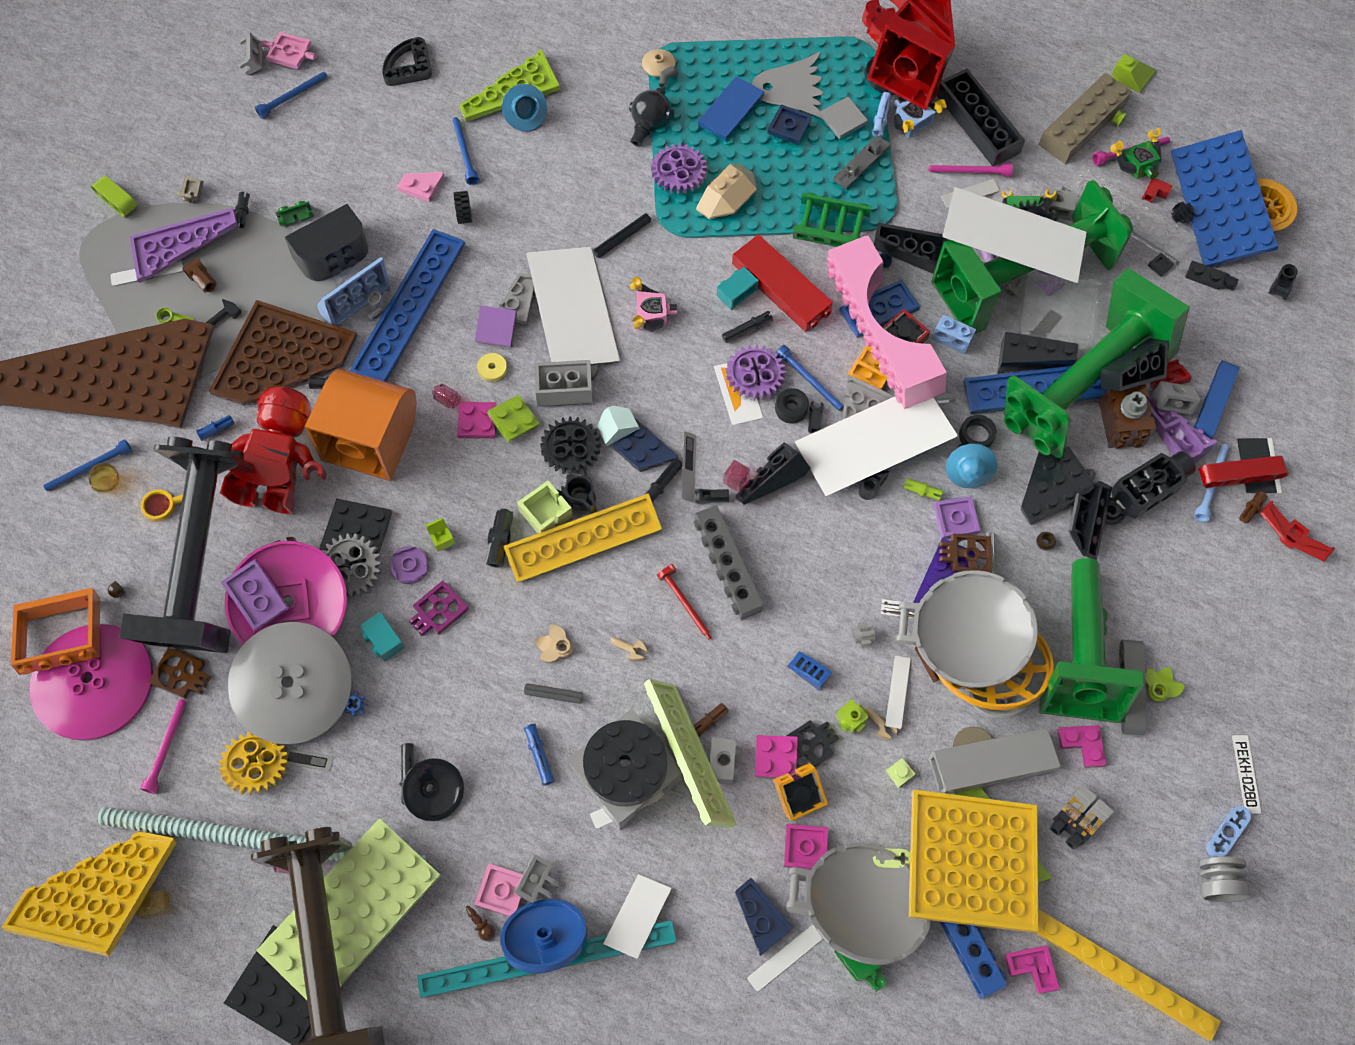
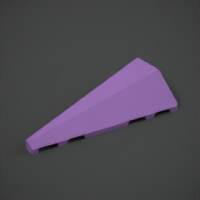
[1147,396,1218,463]

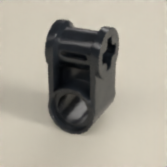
[1268,264,1298,300]
[859,470,890,500]

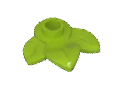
[1145,667,1185,702]

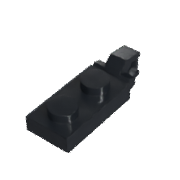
[1185,260,1239,290]

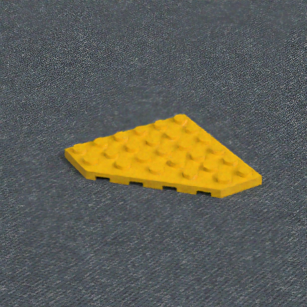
[1,831,177,957]

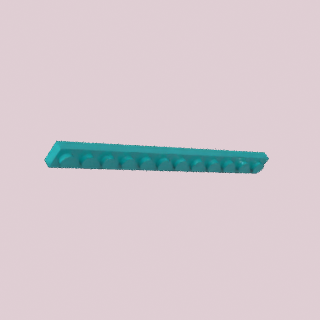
[417,920,676,999]

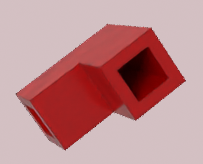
[1142,178,1173,203]

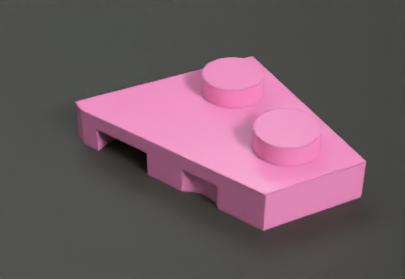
[398,172,444,202]

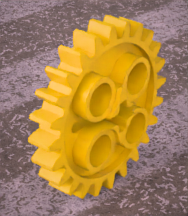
[219,731,288,796]

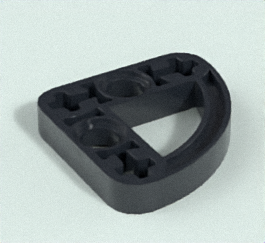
[382,37,432,86]

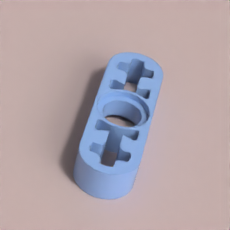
[1207,806,1251,857]

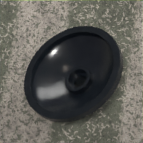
[402,758,464,821]

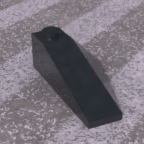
[735,442,811,505]

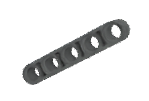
[1119,639,1147,736]

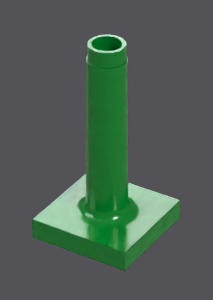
[1039,558,1143,723]

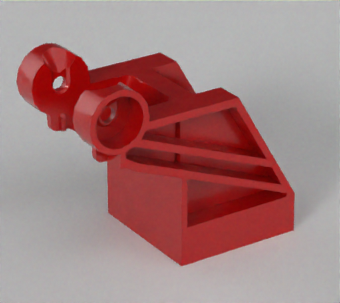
[862,0,955,110]

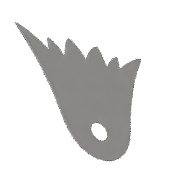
[752,52,823,118]

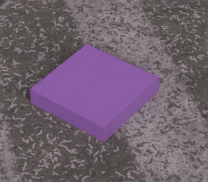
[475,305,517,347]
[934,496,981,539]

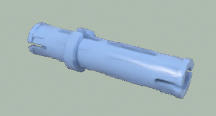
[872,92,892,137]

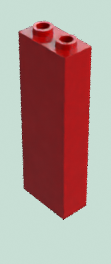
[732,234,833,332]

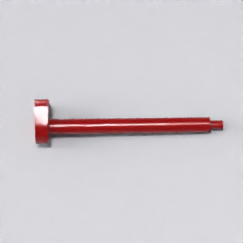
[657,563,712,640]

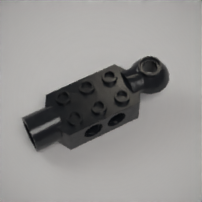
[1105,451,1196,526]

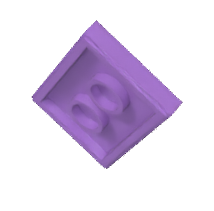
[221,559,290,632]

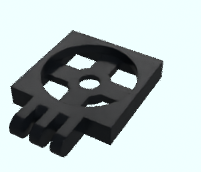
[786,720,839,768]

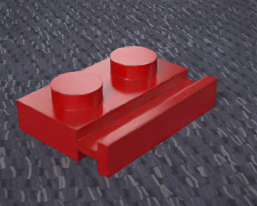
[1150,359,1192,389]

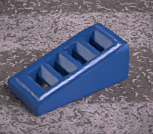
[787,651,832,690]

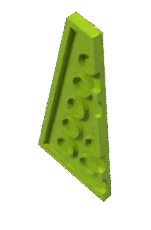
[459,49,560,122]

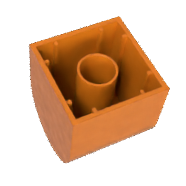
[305,369,417,481]

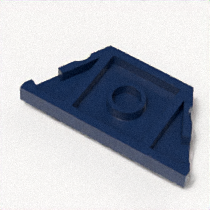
[613,417,678,472]

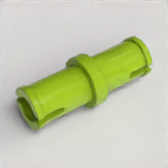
[903,477,943,501]

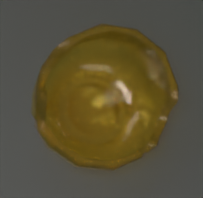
[89,463,119,494]

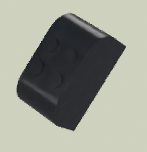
[285,204,368,281]

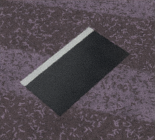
[1237,438,1282,493]

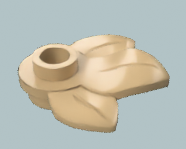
[534,624,573,663]

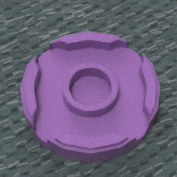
[389,546,429,584]

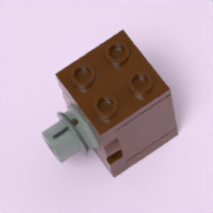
[1099,384,1156,449]

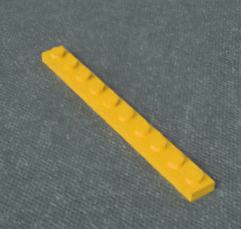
[1035,909,1221,1041]

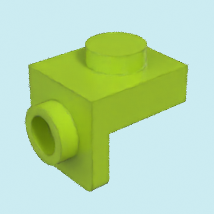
[426,518,456,551]

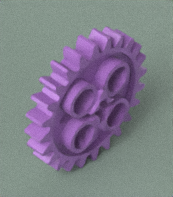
[651,143,707,194]
[726,344,786,401]

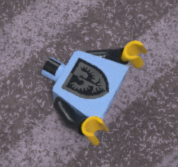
[894,97,947,138]

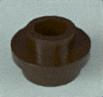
[1036,532,1056,550]

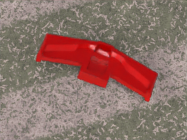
[1260,501,1335,562]

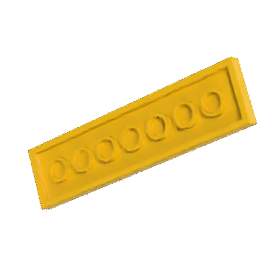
[503,493,662,583]

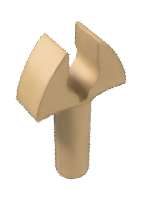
[611,637,647,661]
[866,707,897,740]

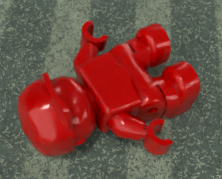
[220,386,327,515]

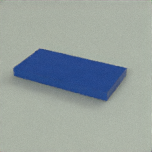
[698,76,764,141]
[839,280,920,338]

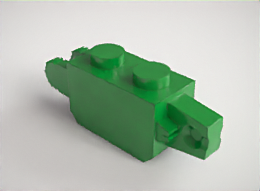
[834,949,887,992]

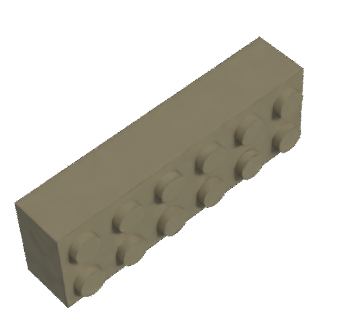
[1038,73,1132,164]

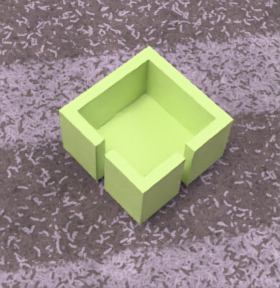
[517,481,573,533]

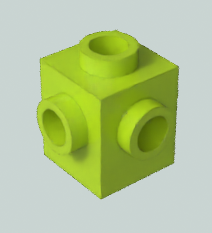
[835,699,869,735]

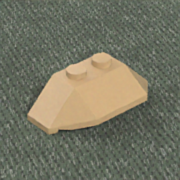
[696,164,757,219]

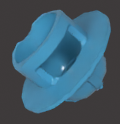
[502,84,547,131]
[946,444,998,488]

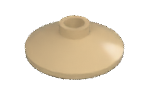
[642,49,675,77]

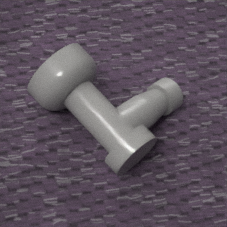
[367,292,388,321]

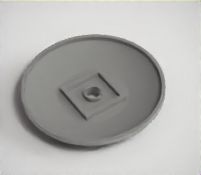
[228,622,352,744]

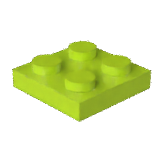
[487,394,540,443]

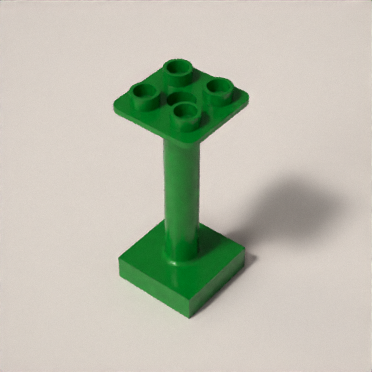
[931,180,1133,334]
[1004,268,1190,458]

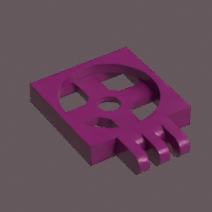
[409,581,469,636]

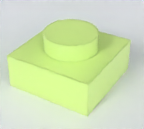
[886,758,915,788]

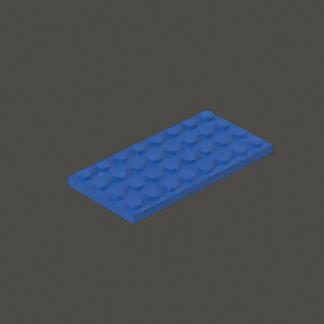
[1171,130,1278,267]

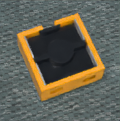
[773,763,828,821]

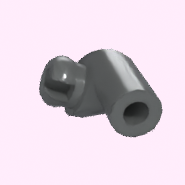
[659,66,679,88]

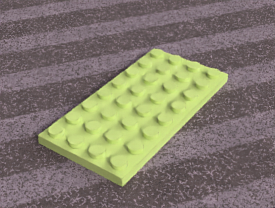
[256,818,441,1000]

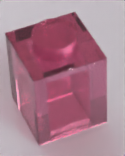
[723,459,750,492]

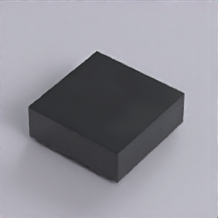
[1148,253,1174,277]

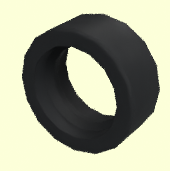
[959,414,997,448]

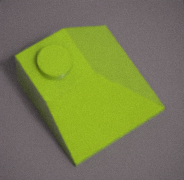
[1111,53,1157,93]

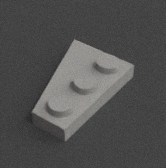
[498,273,535,324]

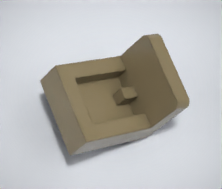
[176,176,204,203]

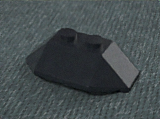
[1068,481,1112,561]

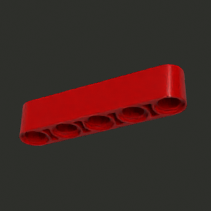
[1198,456,1289,488]

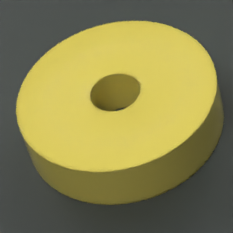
[477,353,507,382]

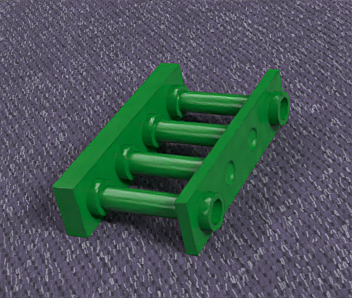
[793,192,872,247]

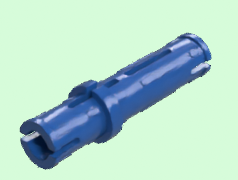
[523,724,555,786]

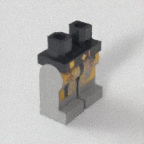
[1050,784,1114,850]

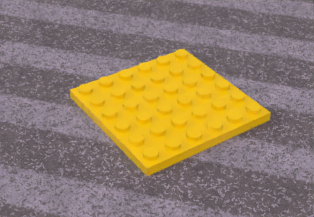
[909,790,1038,933]

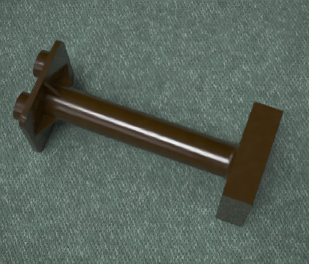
[251,827,385,1045]

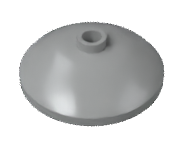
[969,677,1031,719]

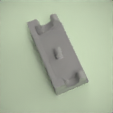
[240,33,262,75]

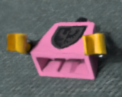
[630,276,677,332]

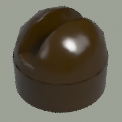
[108,581,126,598]

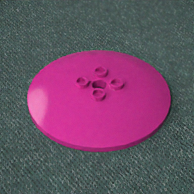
[225,541,347,645]
[30,624,153,740]

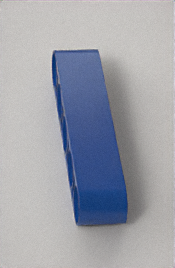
[1194,360,1240,439]

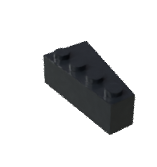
[1100,338,1168,391]

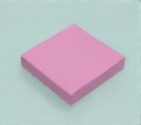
[474,864,523,917]

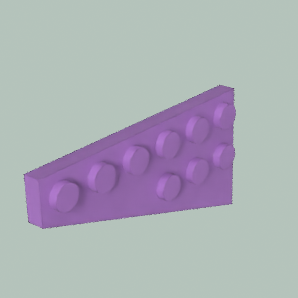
[130,208,238,283]

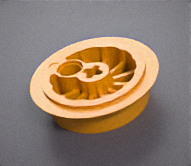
[1257,178,1297,232]

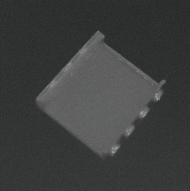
[1018,271,1102,350]

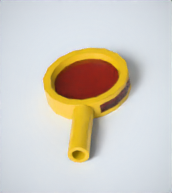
[141,489,183,522]

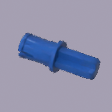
[196,415,234,441]

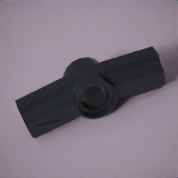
[485,508,514,568]

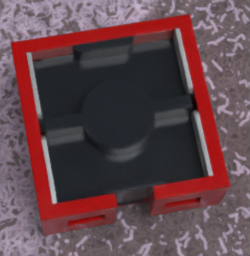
[882,309,931,344]

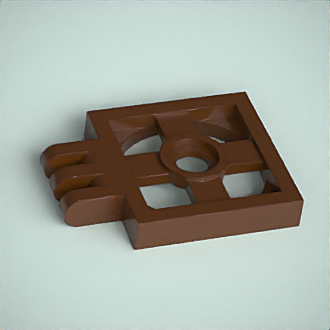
[939,533,992,573]
[148,647,212,699]

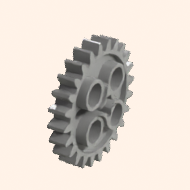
[322,533,383,597]

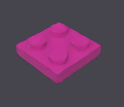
[457,402,497,439]
[755,735,798,778]
[784,824,828,870]

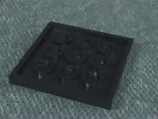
[224,925,311,1045]

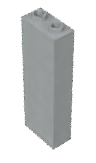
[928,728,1061,794]

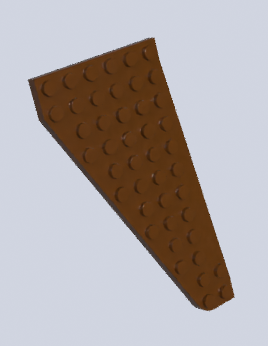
[0,318,215,429]

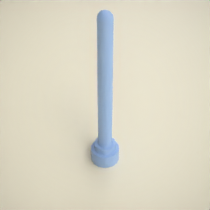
[1194,444,1229,522]

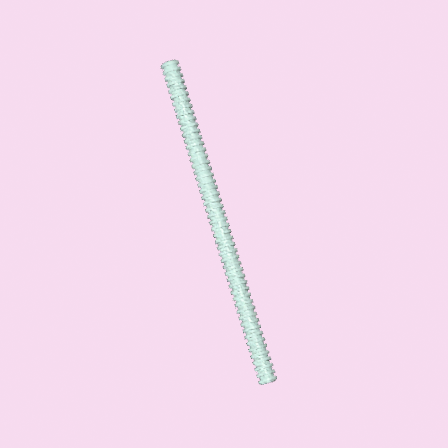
[98,806,427,862]

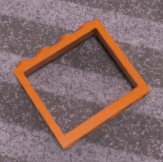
[11,587,100,675]

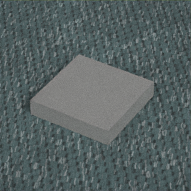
[820,97,868,140]

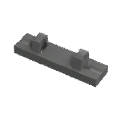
[833,135,891,191]

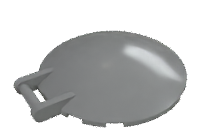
[896,570,1037,688]
[787,843,931,965]

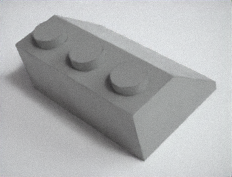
[535,360,593,406]

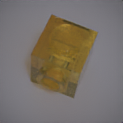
[136,889,171,920]

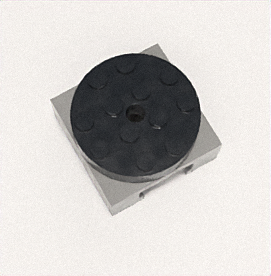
[567,709,684,830]

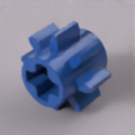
[344,691,369,717]

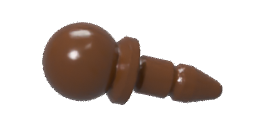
[466,906,495,941]

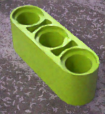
[91,175,138,217]

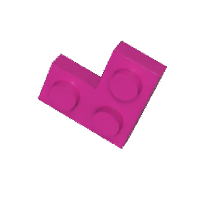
[1057,725,1106,768]
[1004,945,1060,994]

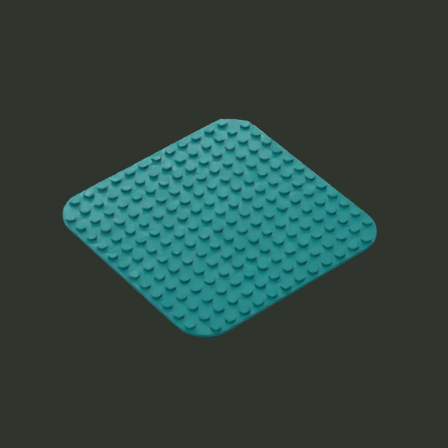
[648,36,897,238]

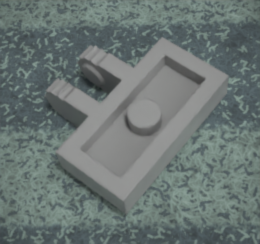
[513,854,560,903]

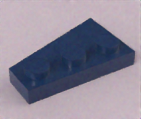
[735,878,793,956]

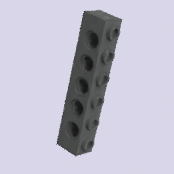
[693,505,763,620]

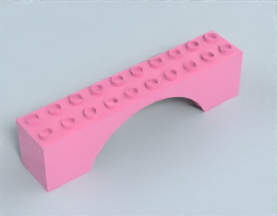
[827,235,947,409]

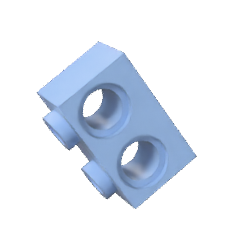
[932,315,976,354]

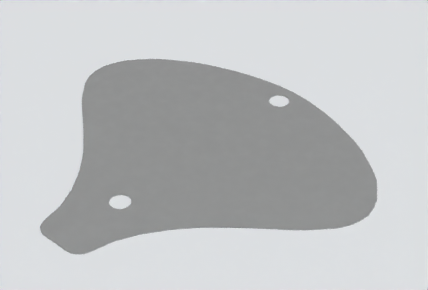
[79,203,337,381]

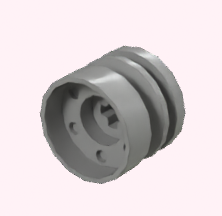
[1199,856,1250,902]

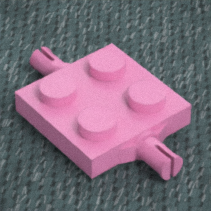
[261,32,316,69]

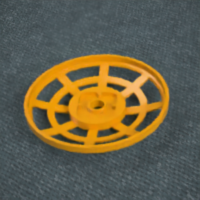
[937,632,1054,710]

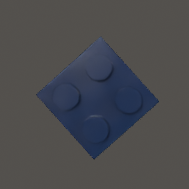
[767,104,812,145]

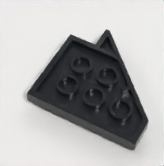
[1021,446,1094,525]

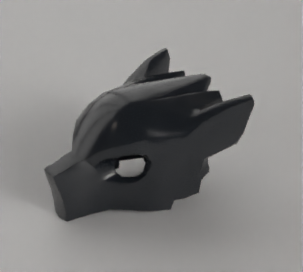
[556,471,597,514]

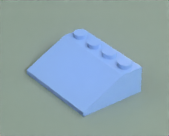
[317,257,391,326]

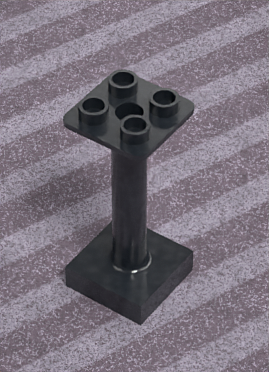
[119,436,254,653]

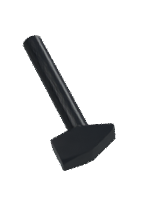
[205,299,242,326]

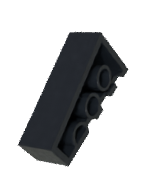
[873,222,948,274]
[997,332,1079,374]

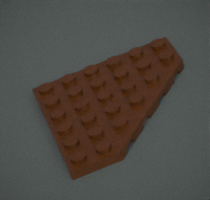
[209,300,357,406]

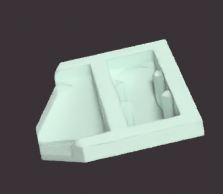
[597,406,640,446]

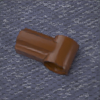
[182,258,217,293]

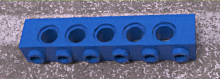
[939,921,1007,999]

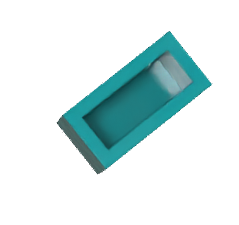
[717,267,758,310]
[360,612,404,662]

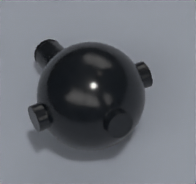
[629,88,674,147]

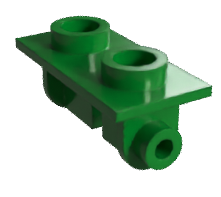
[275,201,314,226]

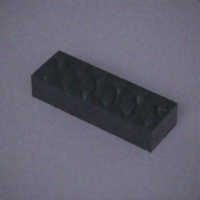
[936,68,1025,166]

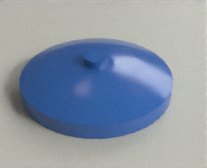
[500,899,588,974]

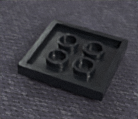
[319,498,392,562]

